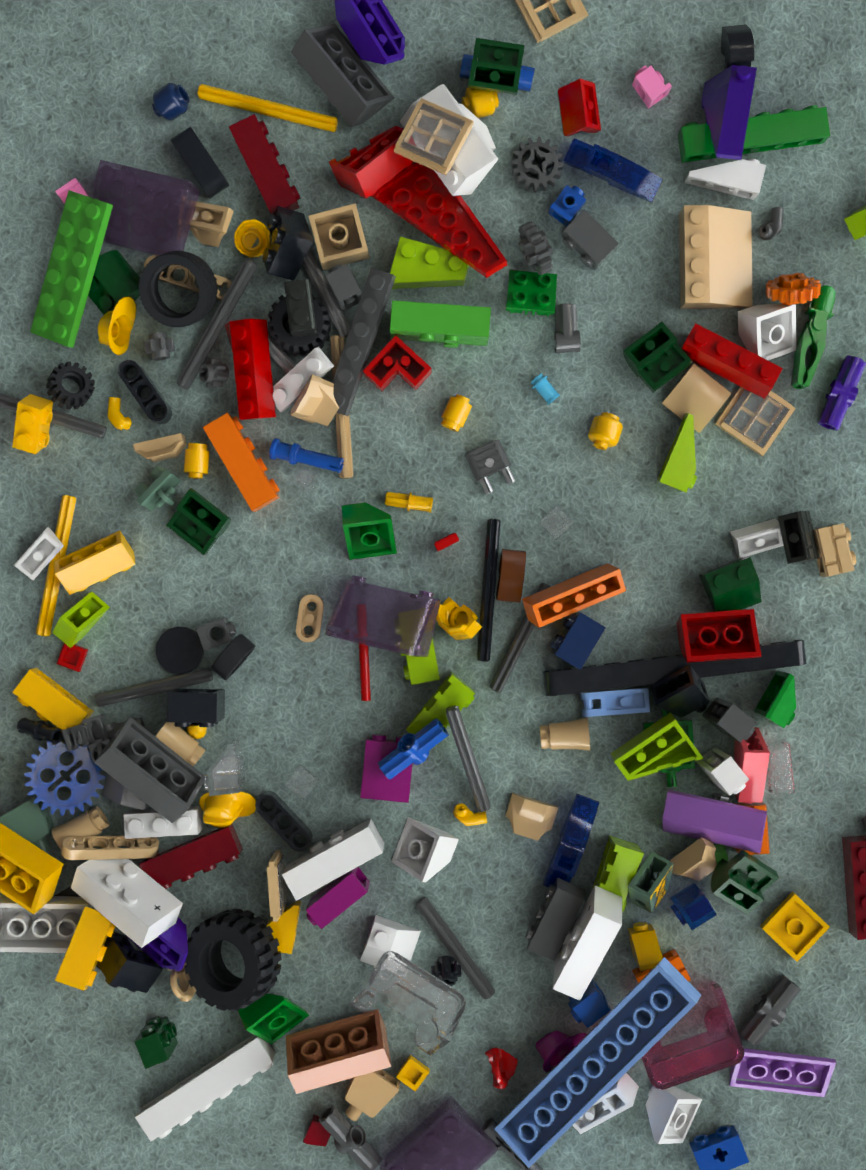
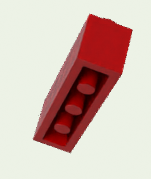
[682,323,783,399]

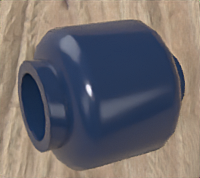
[152,83,190,121]

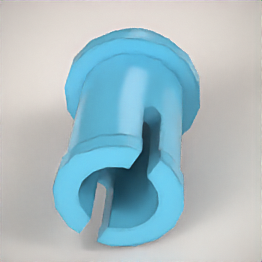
[531,373,560,405]

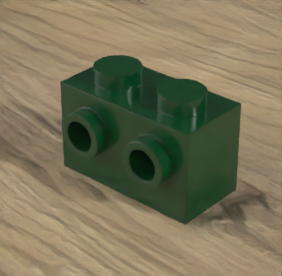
[134,1016,178,1069]

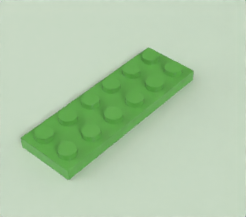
[30,190,113,348]

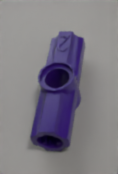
[817,355,866,431]

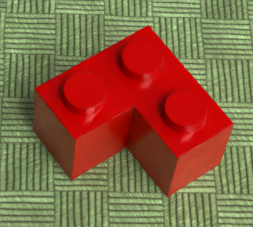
[363,335,432,392]

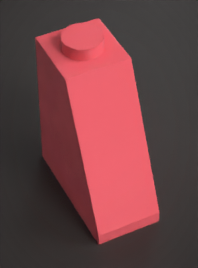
[734,727,770,804]

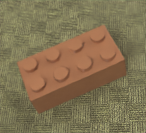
[286,1009,391,1094]

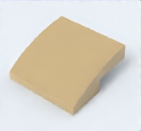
[662,363,732,433]

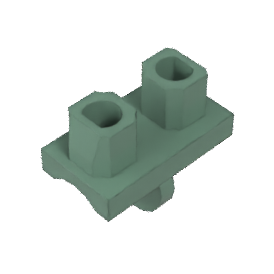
[134,466,181,512]

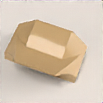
[182,200,234,247]
[290,374,339,426]
[133,433,187,462]
[505,792,559,841]
[669,837,717,881]

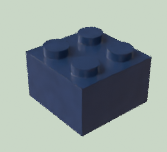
[550,612,606,670]

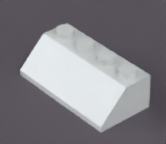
[400,84,498,196]

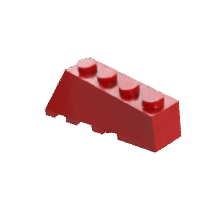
[225,318,276,420]

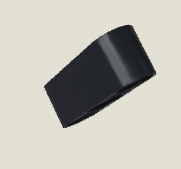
[171,127,230,199]
[118,360,172,424]
[255,791,313,852]

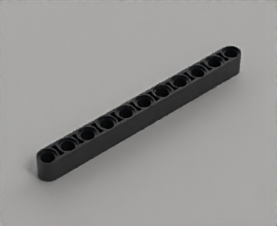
[543,640,807,696]

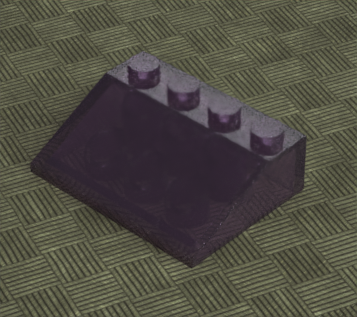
[93,160,200,255]
[380,1095,498,1170]

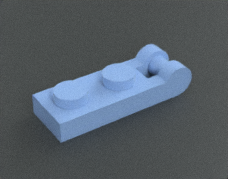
[580,687,650,717]

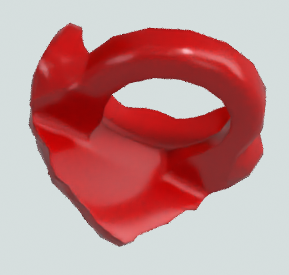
[485,1047,518,1089]

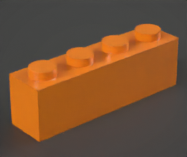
[203,412,280,512]
[522,563,626,628]

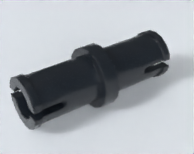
[17,718,63,744]

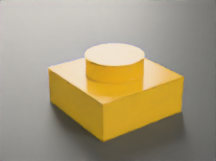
[396,1055,430,1092]

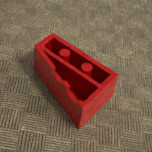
[328,126,416,199]

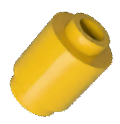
[441,394,472,432]
[184,443,210,479]

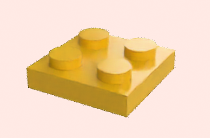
[760,891,830,962]

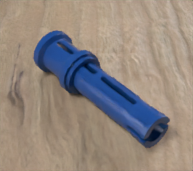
[269,438,344,473]

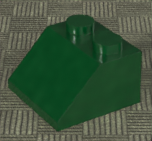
[699,557,762,612]

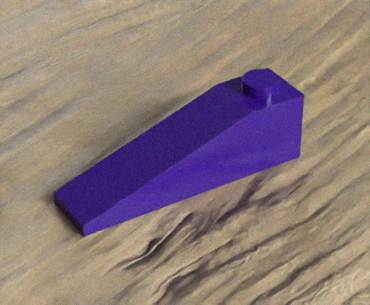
[701,65,757,160]

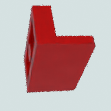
[558,79,601,137]

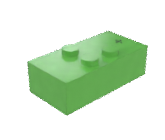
[390,300,491,348]

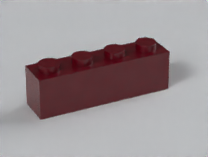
[228,114,301,214]
[139,824,243,889]
[842,835,866,940]

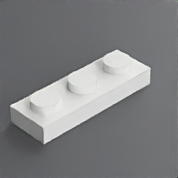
[272,347,334,412]

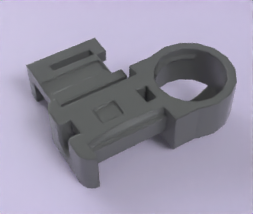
[62,714,113,762]

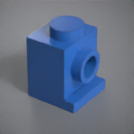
[548,185,586,227]

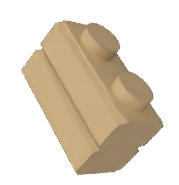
[813,523,856,577]

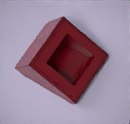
[303,1114,331,1147]

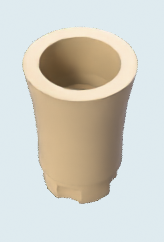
[540,717,590,751]
[155,722,205,766]
[51,806,110,849]

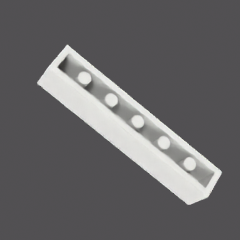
[135,1034,276,1142]

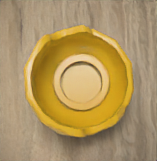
[234,219,271,258]

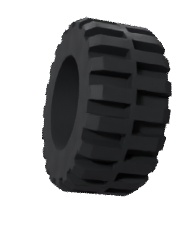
[184,909,282,1011]

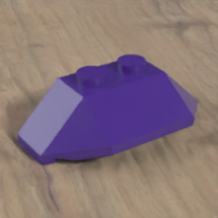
[335,0,405,65]
[125,918,188,972]

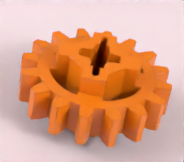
[766,273,821,306]

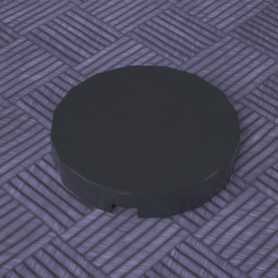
[156,626,204,674]

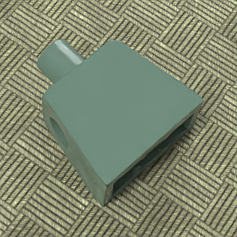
[0,796,54,852]

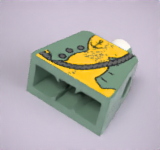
[628,852,674,913]

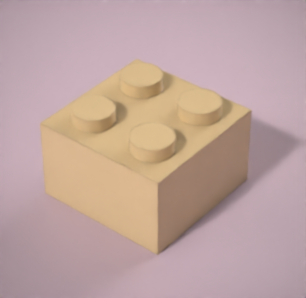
[309,203,369,270]

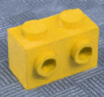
[12,394,53,454]

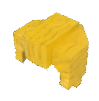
[436,597,482,640]

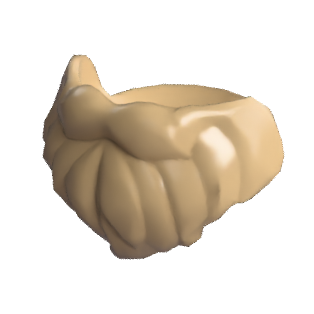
[167,963,196,1002]

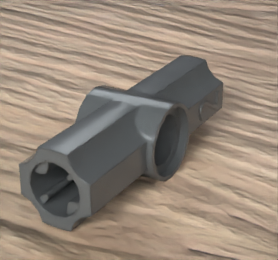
[739,975,801,1047]
[318,1105,382,1170]

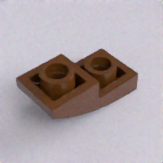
[496,549,526,603]

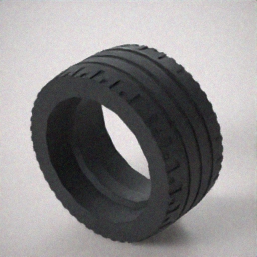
[138,251,218,327]

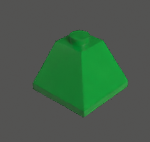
[341,502,397,560]
[754,670,796,728]
[238,994,309,1045]

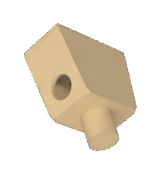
[344,1069,400,1121]

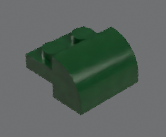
[468,38,525,95]
[88,250,140,315]
[623,322,692,393]
[166,488,231,555]
[711,850,779,915]

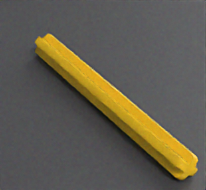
[197,84,338,132]
[36,495,76,637]

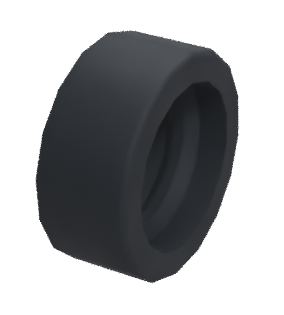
[211,634,255,680]

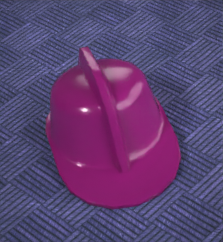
[535,1030,587,1072]

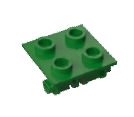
[506,270,557,317]

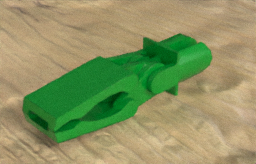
[791,285,836,389]

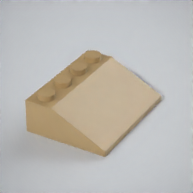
[679,205,753,309]

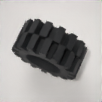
[46,361,95,410]

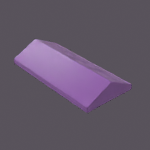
[663,789,767,854]
[729,1048,836,1097]

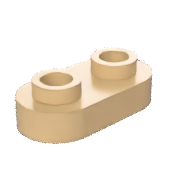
[296,594,324,642]

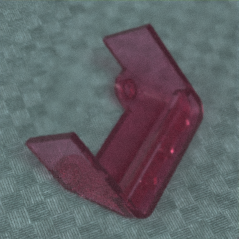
[641,981,744,1090]

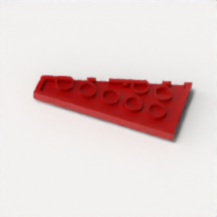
[371,162,507,278]

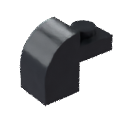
[721,24,754,70]

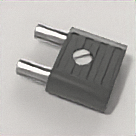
[465,439,515,495]

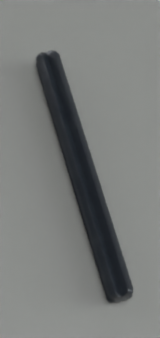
[477,519,501,662]

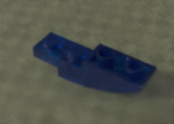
[563,138,663,203]
[543,793,599,887]

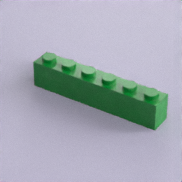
[678,105,830,163]

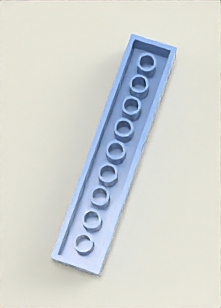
[495,957,701,1168]

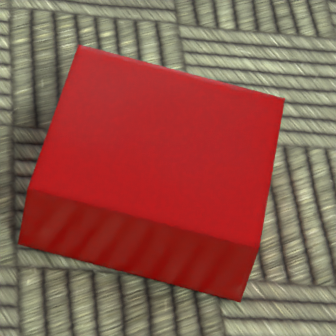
[434,533,460,552]
[56,643,89,672]

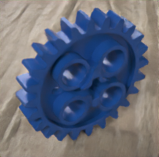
[24,741,106,816]

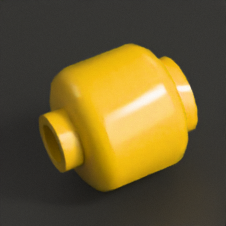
[461,87,499,118]
[588,412,623,450]

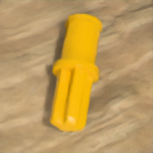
[385,492,433,513]

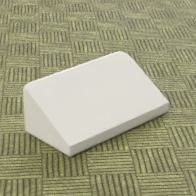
[730,518,784,559]
[14,527,64,580]

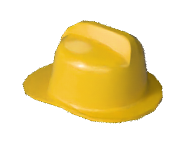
[98,297,136,355]
[199,791,256,828]

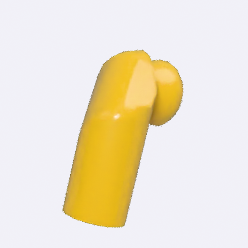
[107,397,132,430]
[453,803,487,826]

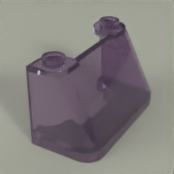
[325,575,440,657]

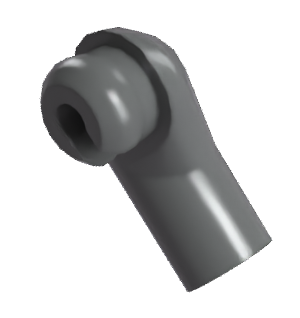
[759,207,784,240]

